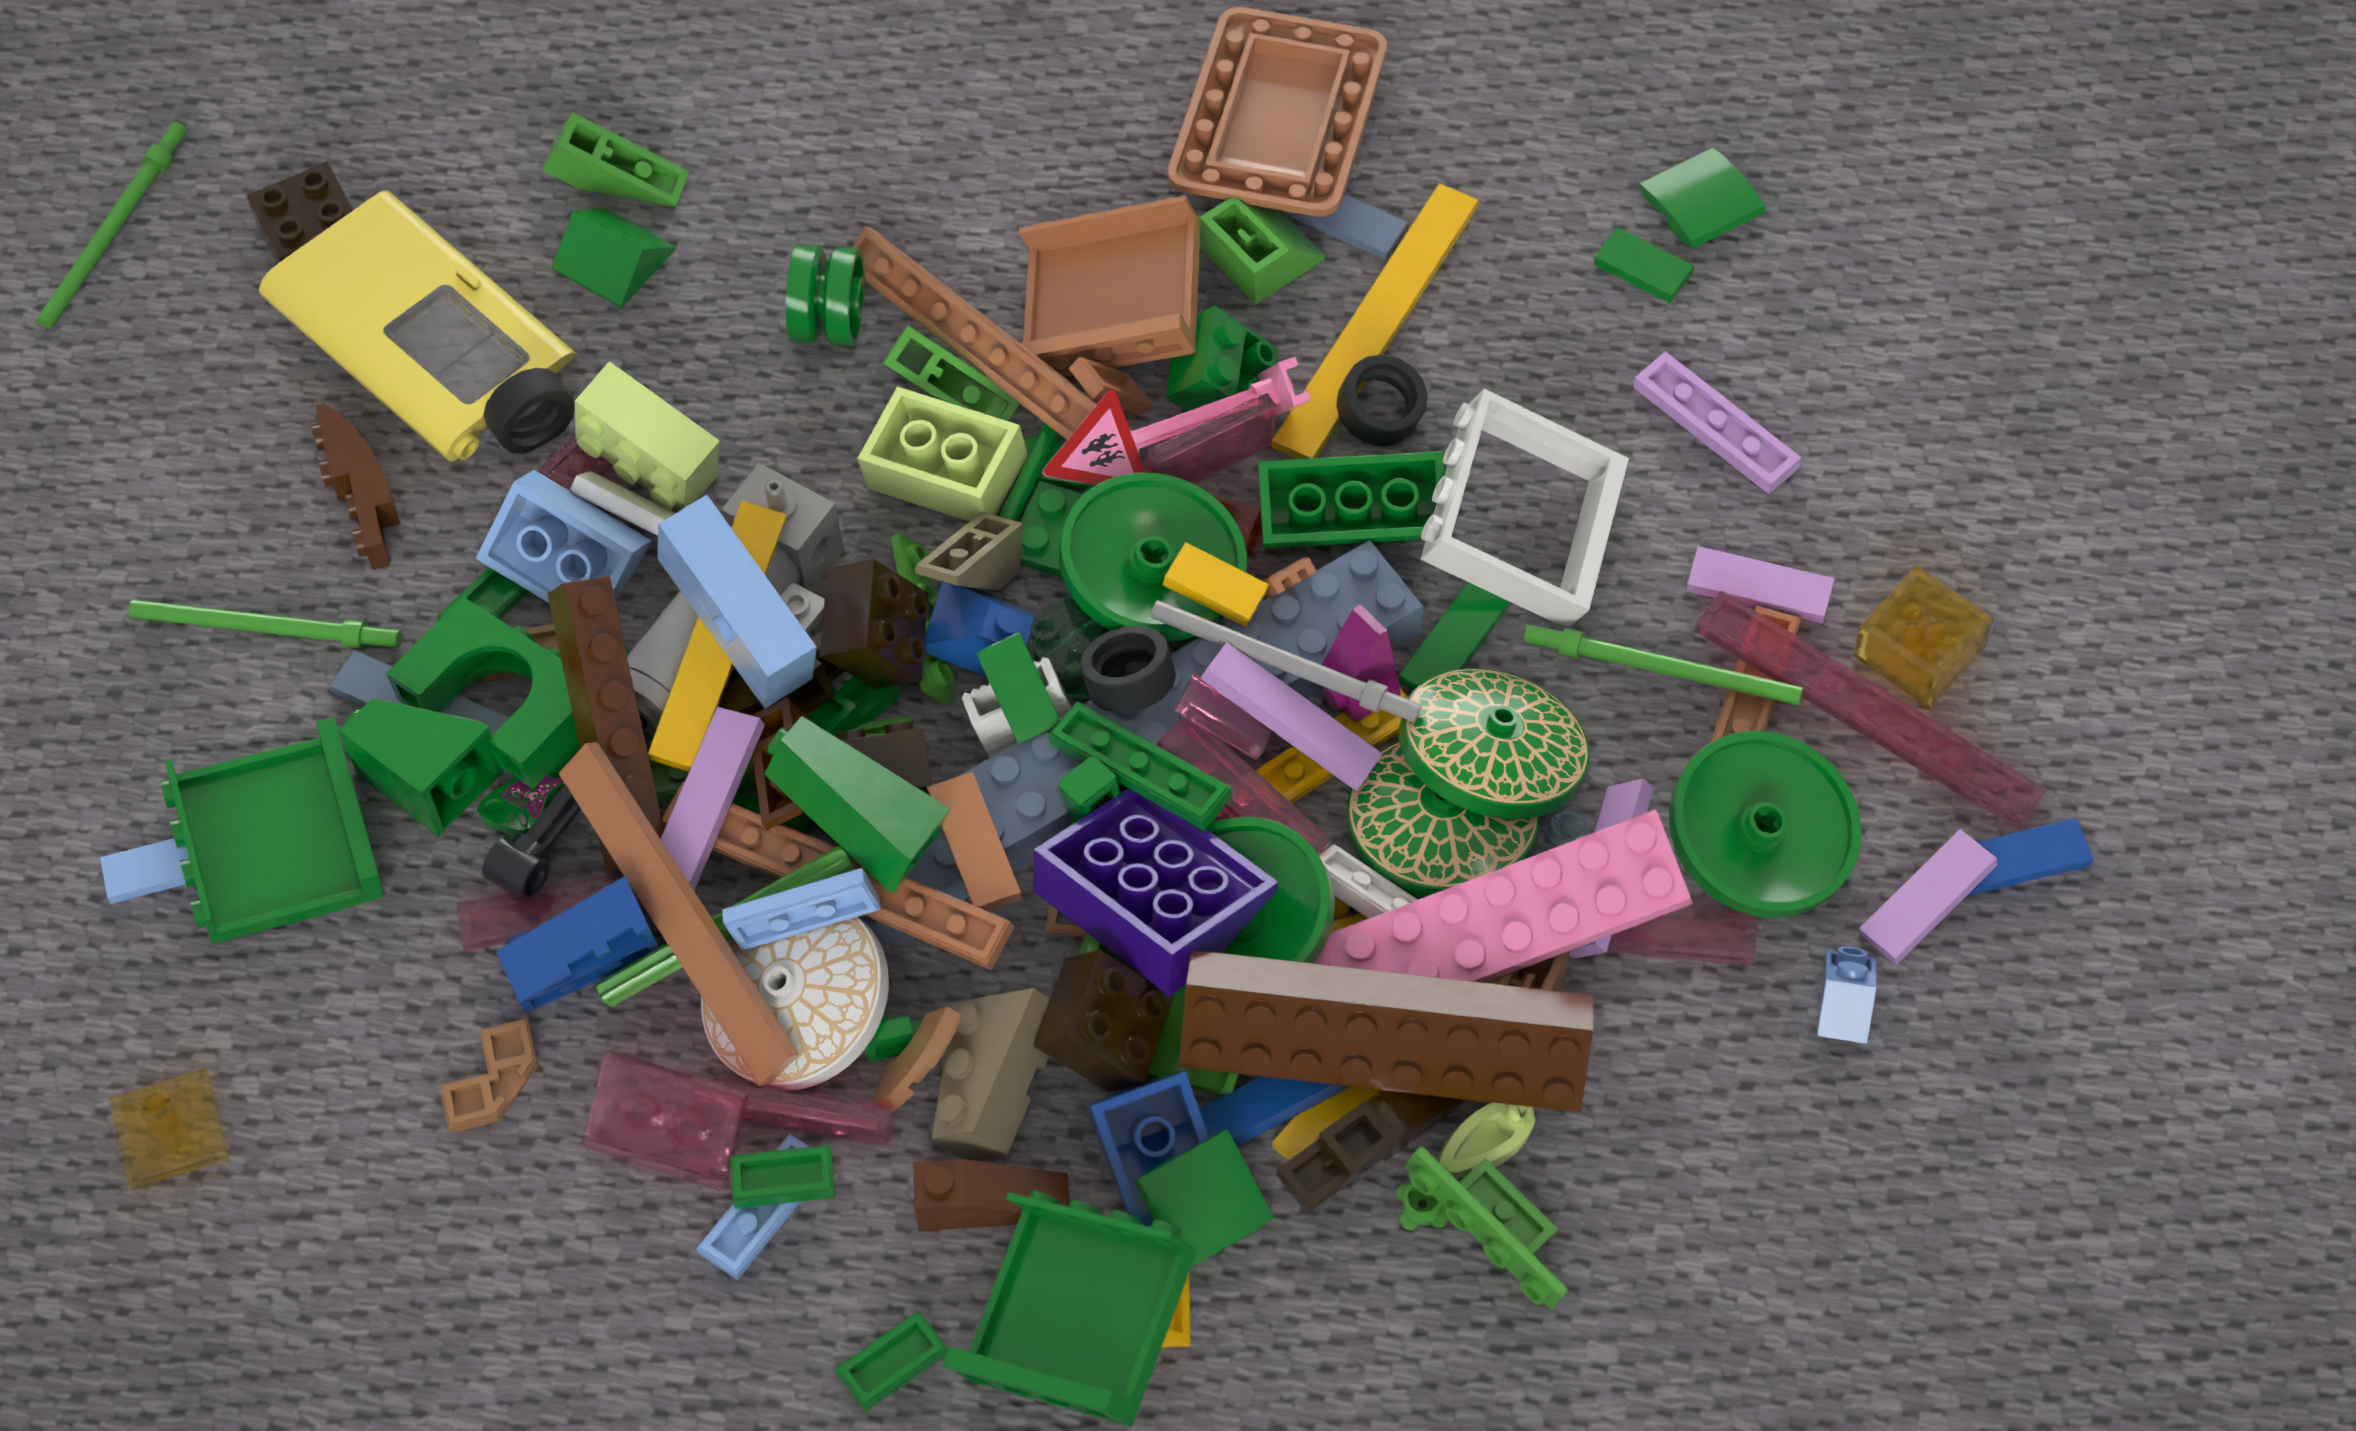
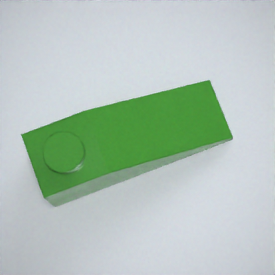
[542,112,689,207]
[881,325,1020,421]

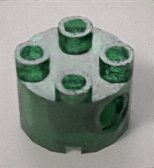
[1031,594,1127,701]

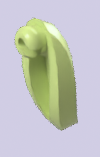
[1437,1103,1535,1179]

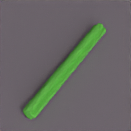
[596,846,855,1006]

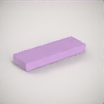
[1686,546,1835,624]
[1859,829,1997,965]

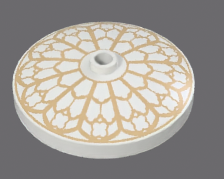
[701,917,889,1090]

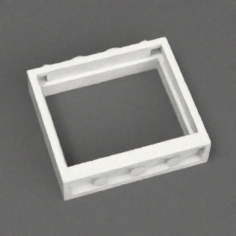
[1421,389,1629,627]

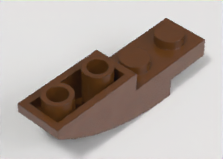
[311,403,400,570]

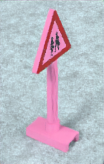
[1042,357,1311,486]

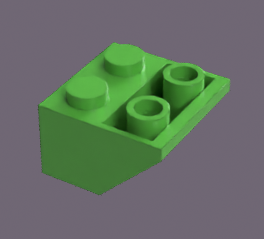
[1199,197,1325,305]

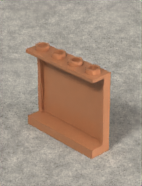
[1019,196,1201,377]

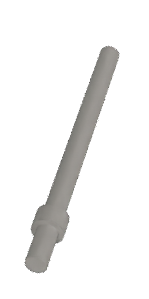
[1151,600,1422,723]

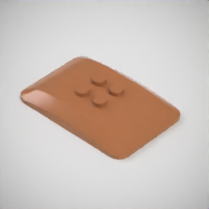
[1168,7,1387,217]

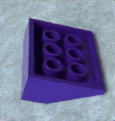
[1033,788,1278,996]

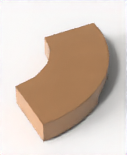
[868,1006,961,1115]

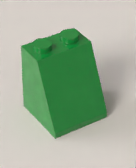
[339,698,504,837]

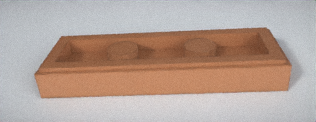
[927,772,1022,912]

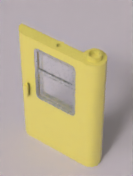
[259,191,577,462]

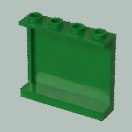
[160,717,383,944]
[942,1190,1197,1428]

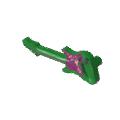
[477,742,580,838]

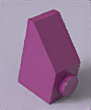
[1321,605,1401,723]

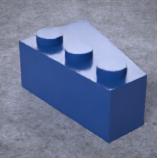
[496,876,659,1013]

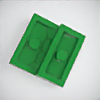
[1640,148,1766,249]
[1133,1129,1275,1267]

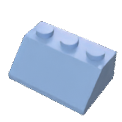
[476,470,652,603]

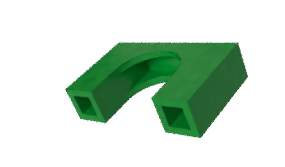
[386,596,578,789]

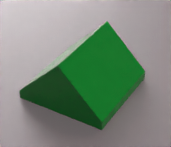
[552,208,676,309]

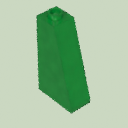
[764,716,951,893]

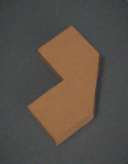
[439,1018,538,1134]

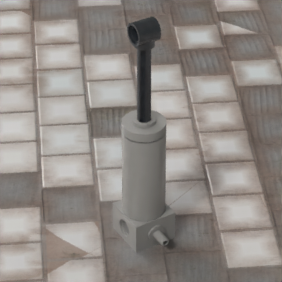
[482,463,844,901]

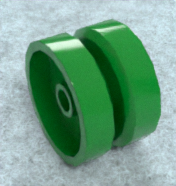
[785,244,865,347]

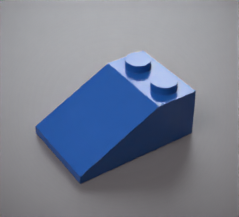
[1085,1070,1209,1227]

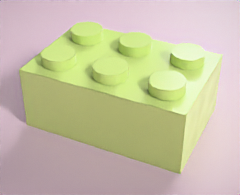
[575,361,720,511]
[857,387,1028,522]

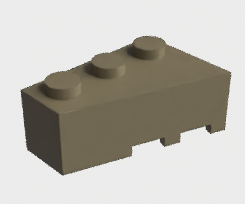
[932,988,1050,1161]

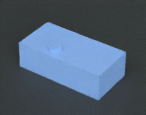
[658,495,816,709]

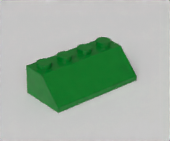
[1258,451,1445,548]

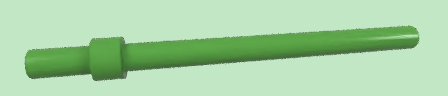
[36,122,187,329]
[129,599,402,649]
[1524,624,1804,706]

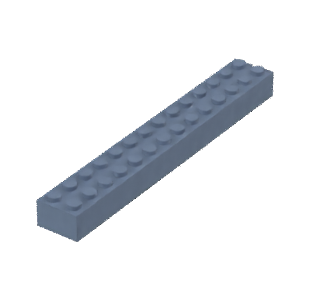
[835,540,1423,947]

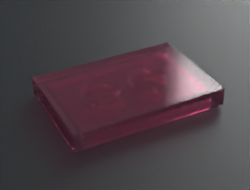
[1146,393,1276,484]
[583,1050,749,1191]

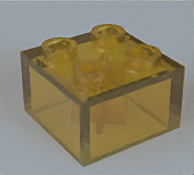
[1853,566,1994,709]

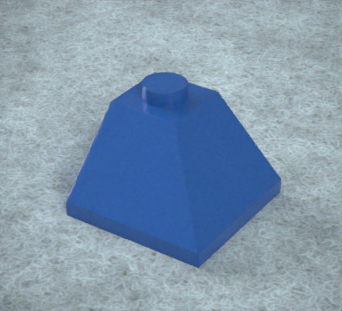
[925,581,1035,677]

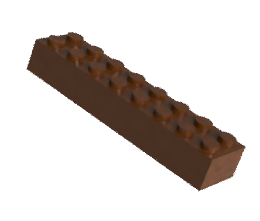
[1179,950,1594,1113]

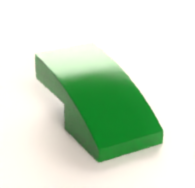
[976,632,1061,744]
[806,676,903,737]

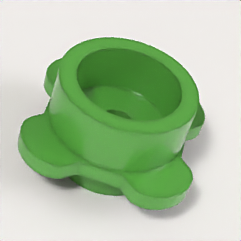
[1396,1182,1449,1230]

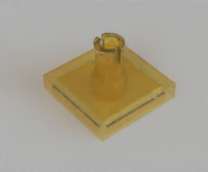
[109,1068,229,1190]

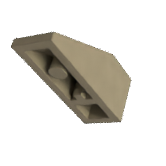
[915,512,1023,591]

